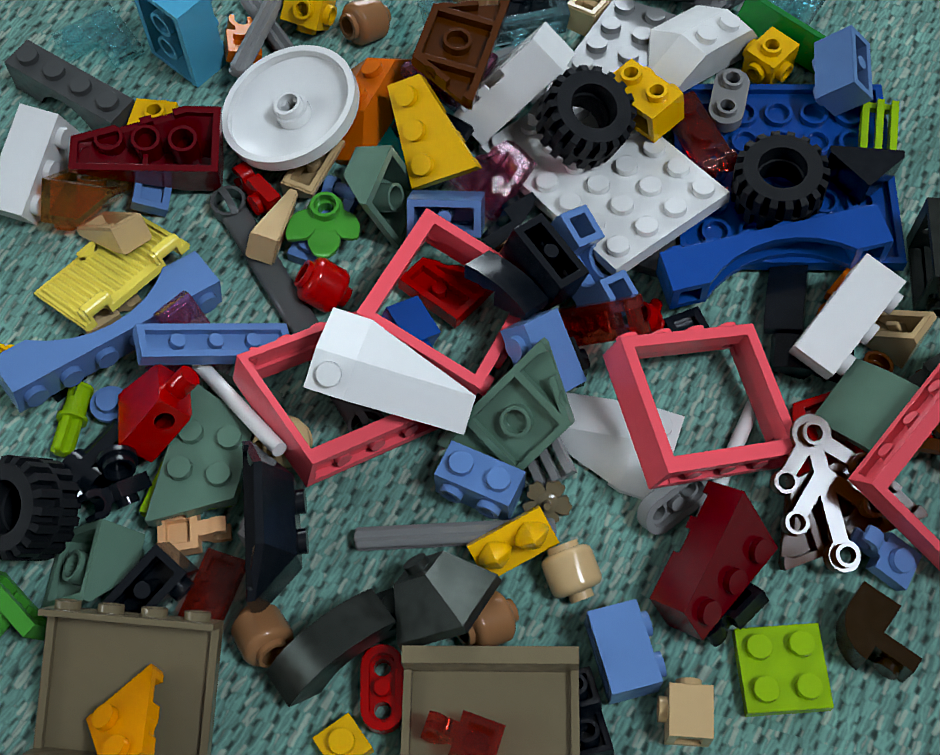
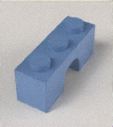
[551,204,644,332]

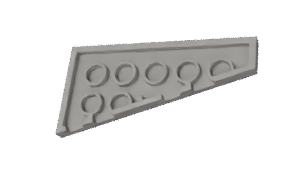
[527,0,677,127]

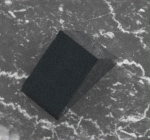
[826,145,905,205]

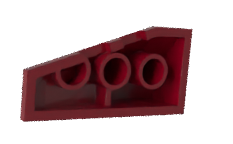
[68,106,224,191]

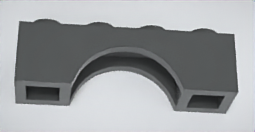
[4,39,135,130]

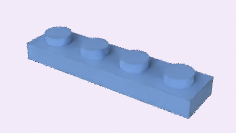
[132,323,289,366]

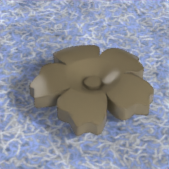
[522,480,572,522]

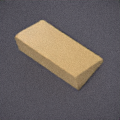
[280,139,345,198]

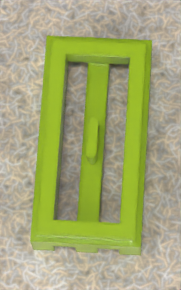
[858,98,900,150]

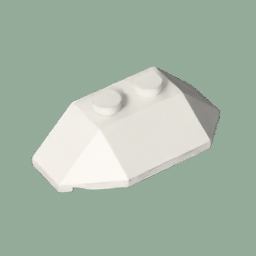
[648,5,759,93]

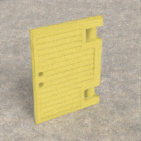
[34,216,190,332]

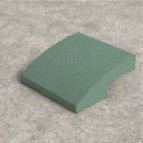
[815,359,920,453]

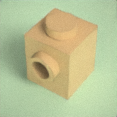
[656,677,714,747]

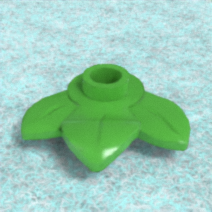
[286,192,360,259]

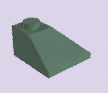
[343,145,423,249]
[42,519,146,608]

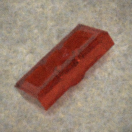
[178,548,245,620]

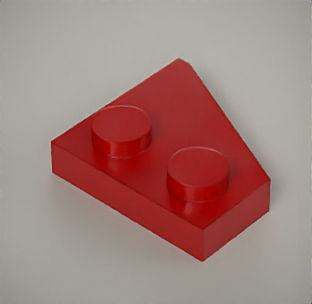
[398,257,494,328]

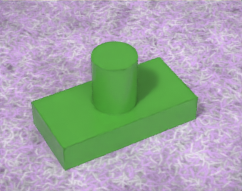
[0,571,47,641]

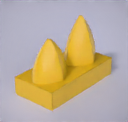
[467,505,560,576]

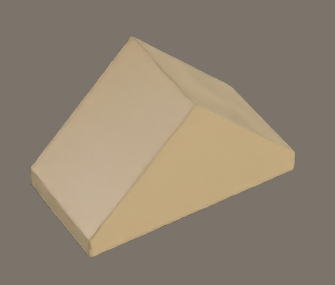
[865,310,937,369]

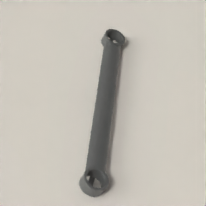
[210,185,384,433]

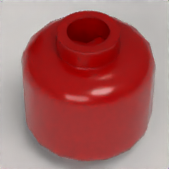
[294,257,353,313]

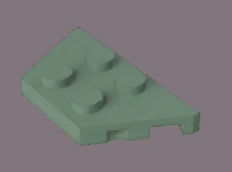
[437,337,575,470]
[145,384,254,527]

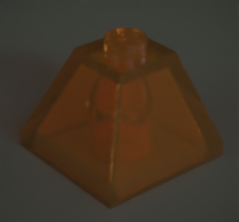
[41,169,134,231]

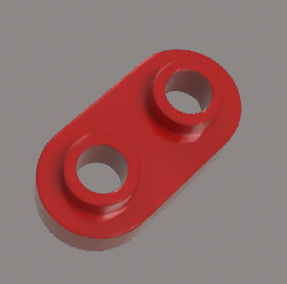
[360,644,404,734]

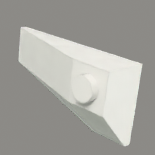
[303,307,476,435]
[560,392,685,500]

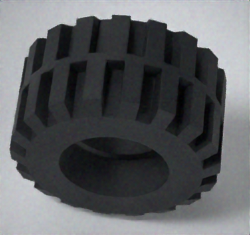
[535,65,637,169]
[730,131,830,230]
[0,455,81,561]

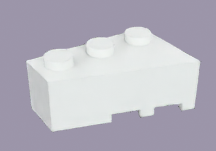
[453,21,575,146]
[0,103,81,226]
[789,253,906,380]

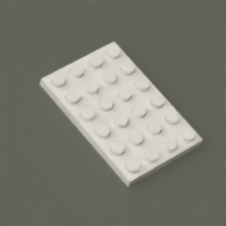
[479,113,730,275]

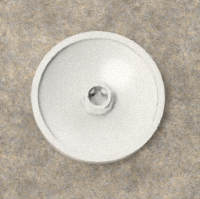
[222,45,360,171]

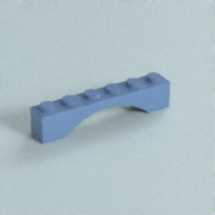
[0,251,222,413]

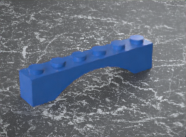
[656,203,894,310]

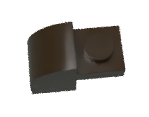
[836,581,922,683]

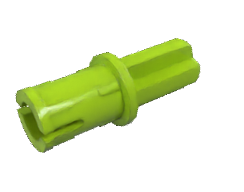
[50,381,94,458]

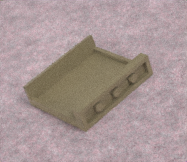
[23,598,224,755]
[400,645,580,755]

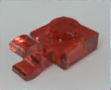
[420,710,506,755]

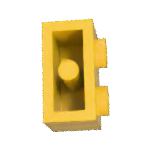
[614,58,685,143]

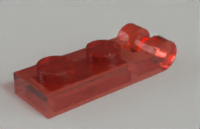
[672,91,738,178]
[559,294,651,346]

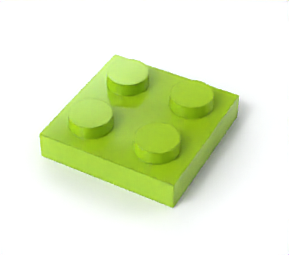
[732,623,834,717]

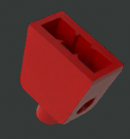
[118,364,200,463]

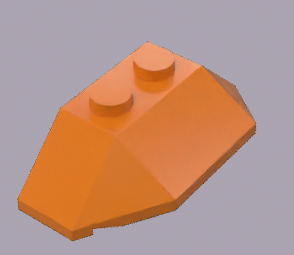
[335,58,422,165]

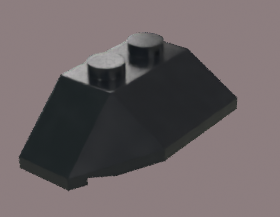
[242,440,309,613]

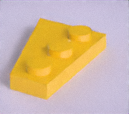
[387,74,483,190]

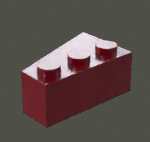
[649,480,778,641]

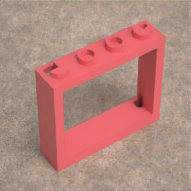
[356,208,521,396]
[232,310,439,487]
[602,322,794,489]
[848,363,940,571]

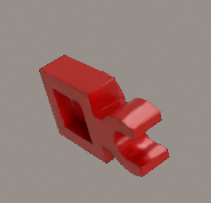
[232,161,281,217]

